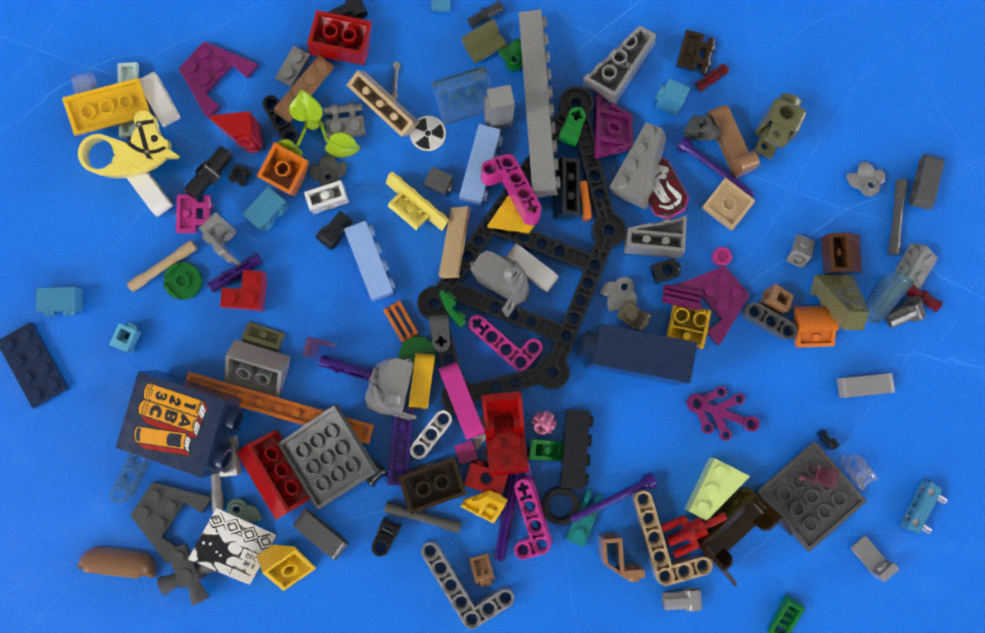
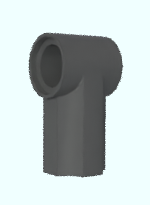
[883,296,926,329]

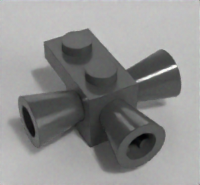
[157,543,217,606]

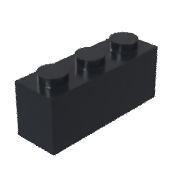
[553,157,580,220]

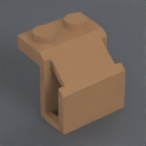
[598,533,645,582]

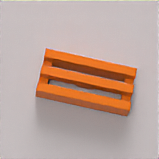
[580,181,592,222]
[383,300,419,343]

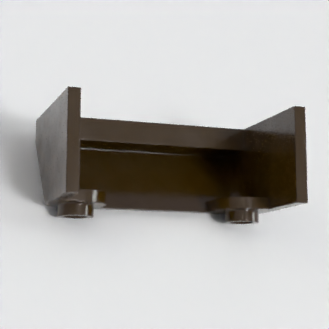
[697,487,793,586]

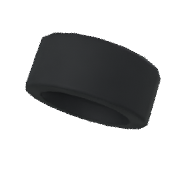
[542,487,579,525]

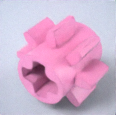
[531,411,557,435]

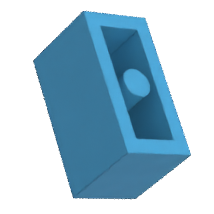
[655,79,690,116]
[243,186,289,233]
[36,287,83,316]

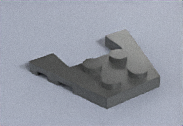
[130,482,211,563]

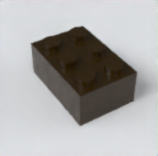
[396,454,467,515]

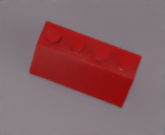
[237,429,310,520]

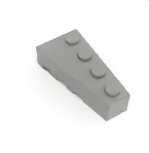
[583,26,656,104]
[609,122,667,210]

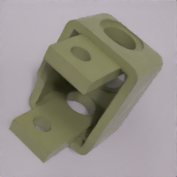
[754,93,806,160]

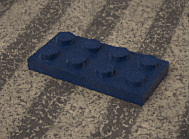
[0,322,70,408]

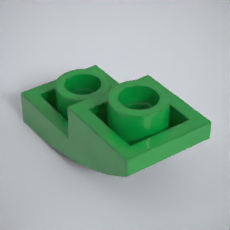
[439,290,466,329]

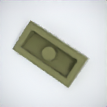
[241,322,285,353]

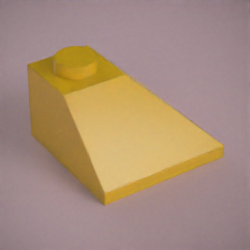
[257,544,316,591]

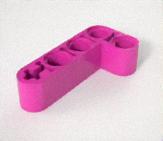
[480,154,542,226]
[469,315,542,371]
[439,362,485,440]
[514,476,553,559]

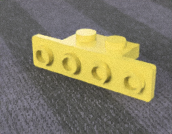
[386,172,449,231]

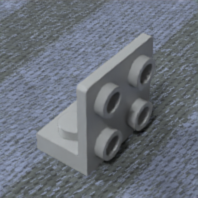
[199,212,241,266]

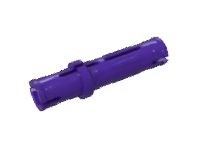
[207,252,263,293]
[318,355,373,381]

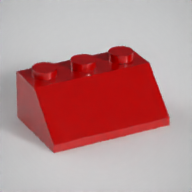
[307,10,372,66]
[210,111,265,153]

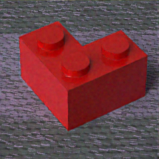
[220,270,268,312]

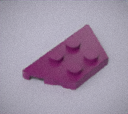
[594,94,633,159]

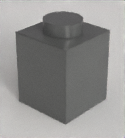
[424,167,455,197]

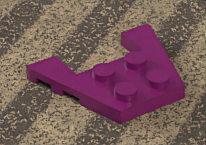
[178,41,259,120]
[675,266,750,345]

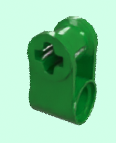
[558,107,586,147]

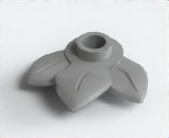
[846,161,885,197]
[600,277,637,312]

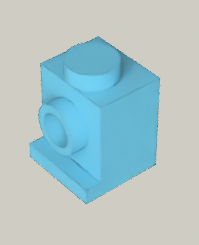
[109,322,141,353]

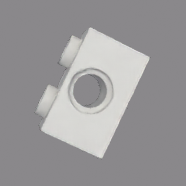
[304,180,350,214]

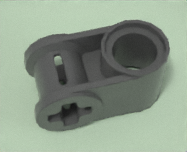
[683,115,721,141]
[429,314,450,352]

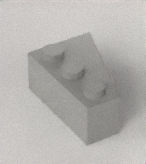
[624,215,687,259]

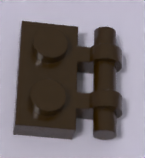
[676,30,716,75]

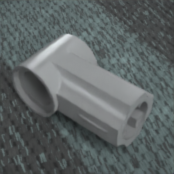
[662,588,702,611]

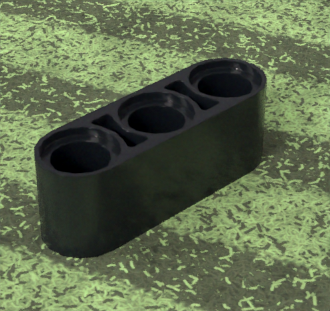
[262,95,301,145]

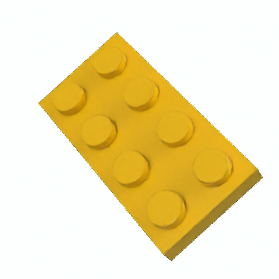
[62,78,151,136]

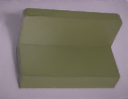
[461,19,506,63]

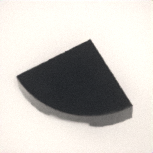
[816,429,839,450]

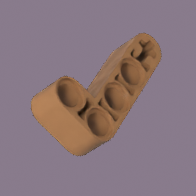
[707,104,760,178]

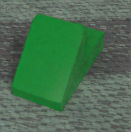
[530,439,563,461]

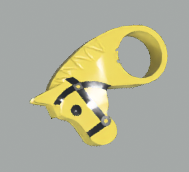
[78,111,180,179]

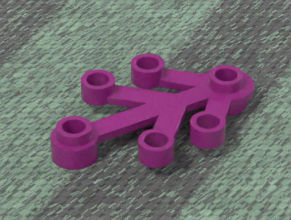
[686,386,760,441]

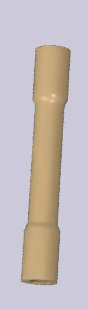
[126,240,198,292]

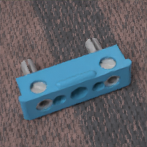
[900,479,947,534]

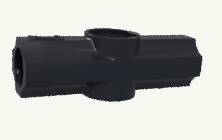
[183,146,233,200]

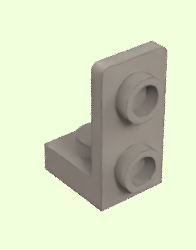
[850,536,899,582]

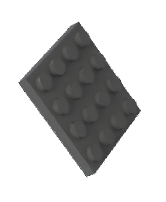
[277,404,379,510]
[756,441,867,552]

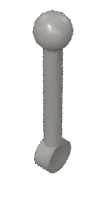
[391,62,401,99]

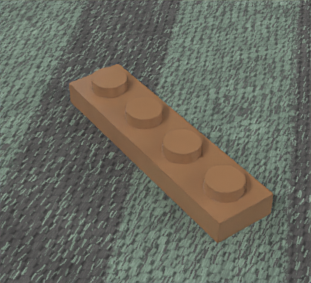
[274,55,334,123]

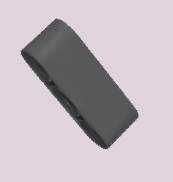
[909,154,944,210]
[742,303,798,340]
[293,508,349,560]

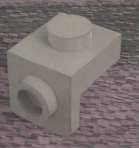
[786,234,815,268]

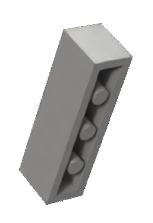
[484,85,515,129]

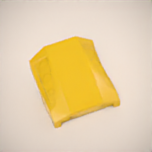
[666,305,711,349]

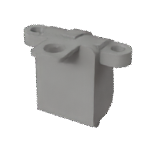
[470,251,530,317]
[365,358,416,420]

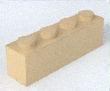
[346,70,420,137]

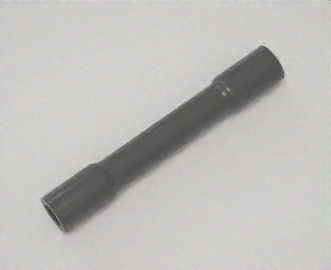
[887,179,908,256]
[384,501,462,534]

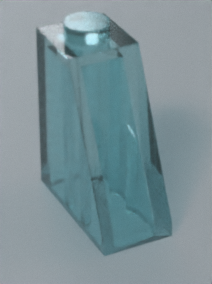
[865,271,915,323]

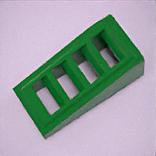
[767,594,805,633]

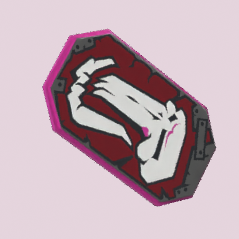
[648,157,689,219]

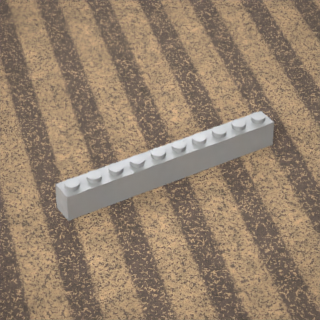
[519,9,561,197]

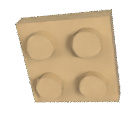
[701,177,756,231]

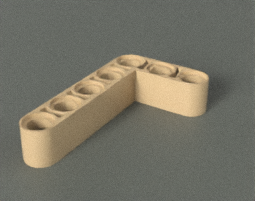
[632,489,713,586]

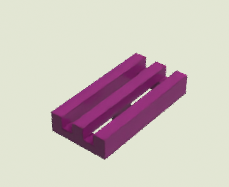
[662,284,702,310]

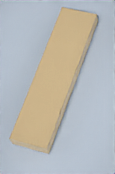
[439,206,471,278]

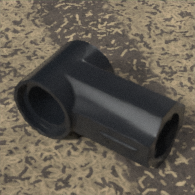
[328,0,368,19]
[315,211,353,250]

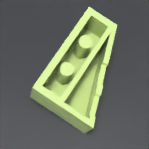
[685,457,750,520]

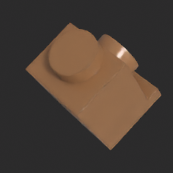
[759,283,794,315]

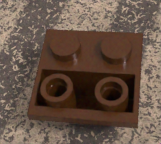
[821,233,863,275]

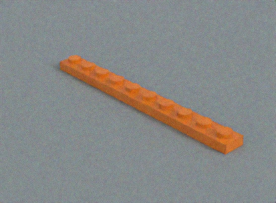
[186,372,375,444]

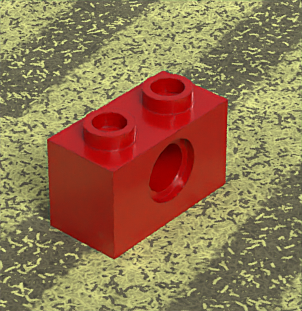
[464,460,508,495]

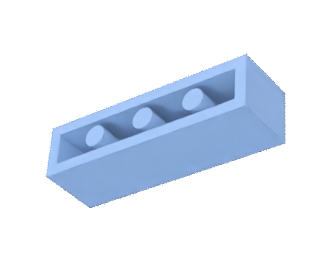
[459,124,503,206]
[344,221,396,302]

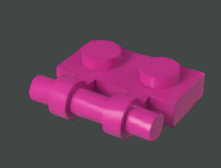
[176,195,213,234]

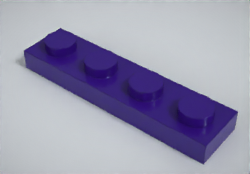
[387,407,414,486]

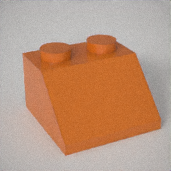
[256,142,309,197]

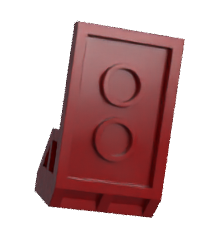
[481,391,529,476]

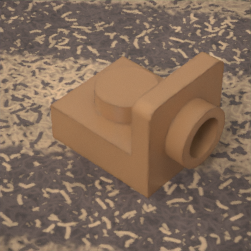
[469,553,496,587]

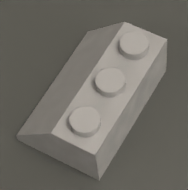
[224,340,290,398]

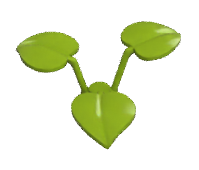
[276,89,360,158]

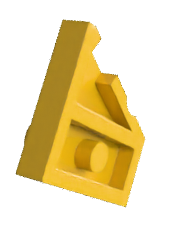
[487,196,535,234]
[461,491,508,524]

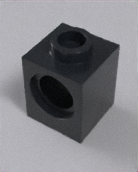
[649,258,681,285]

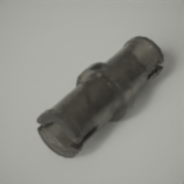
[467,0,505,29]

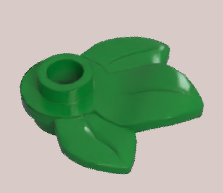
[499,38,523,72]

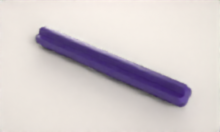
[494,473,520,561]

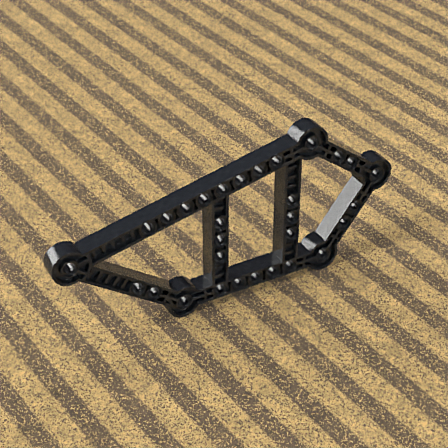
[417,86,627,414]

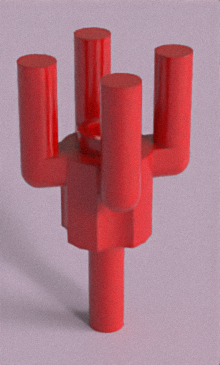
[660,513,727,558]

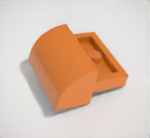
[793,306,839,347]

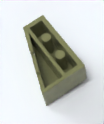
[810,275,869,330]

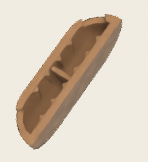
[77,546,157,578]

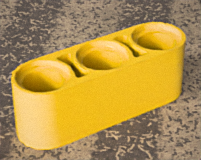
[408,353,435,409]

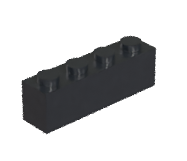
[559,409,593,490]

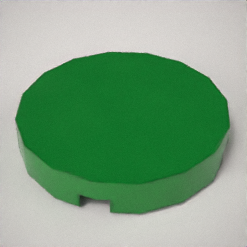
[163,262,203,300]
[399,336,437,374]

